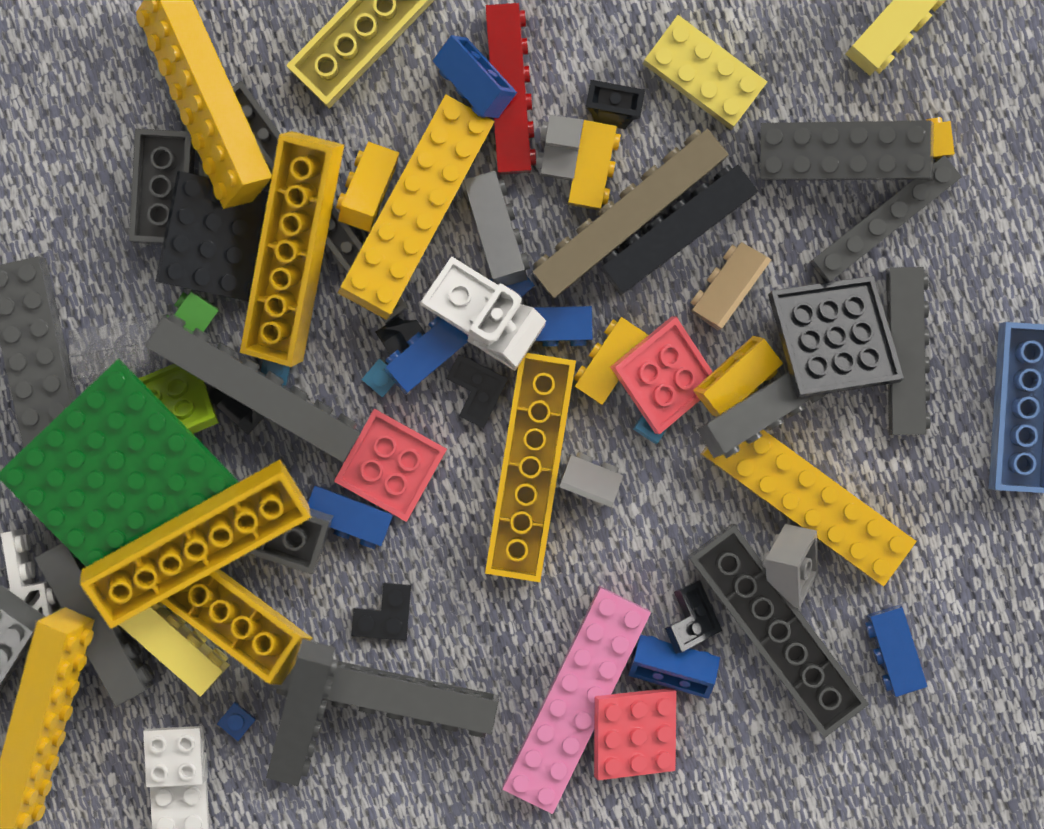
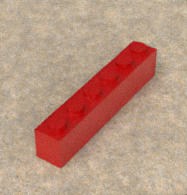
[485,3,536,175]

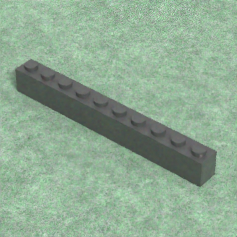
[232,81,409,324]

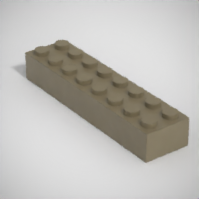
[532,128,729,300]

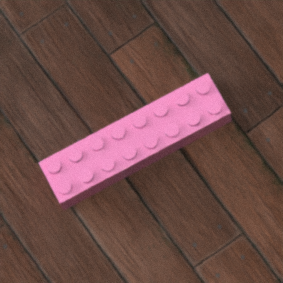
[502,586,651,814]

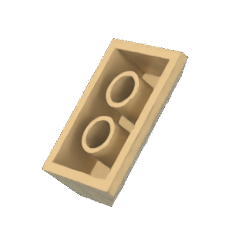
[690,242,771,330]

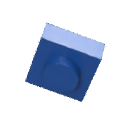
[217,702,256,741]

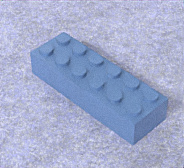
[988,322,1044,493]

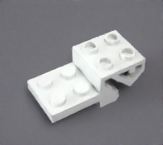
[421,257,546,371]
[0,529,60,616]
[143,726,209,829]

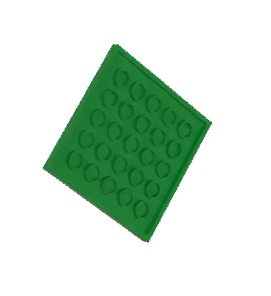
[0,358,239,567]

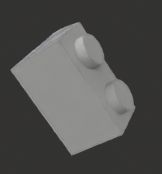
[558,452,623,508]
[763,524,818,608]

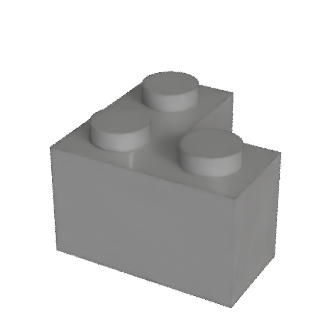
[536,115,583,181]

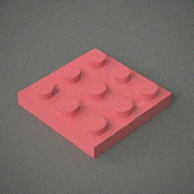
[611,316,713,434]
[334,408,447,522]
[594,688,676,780]

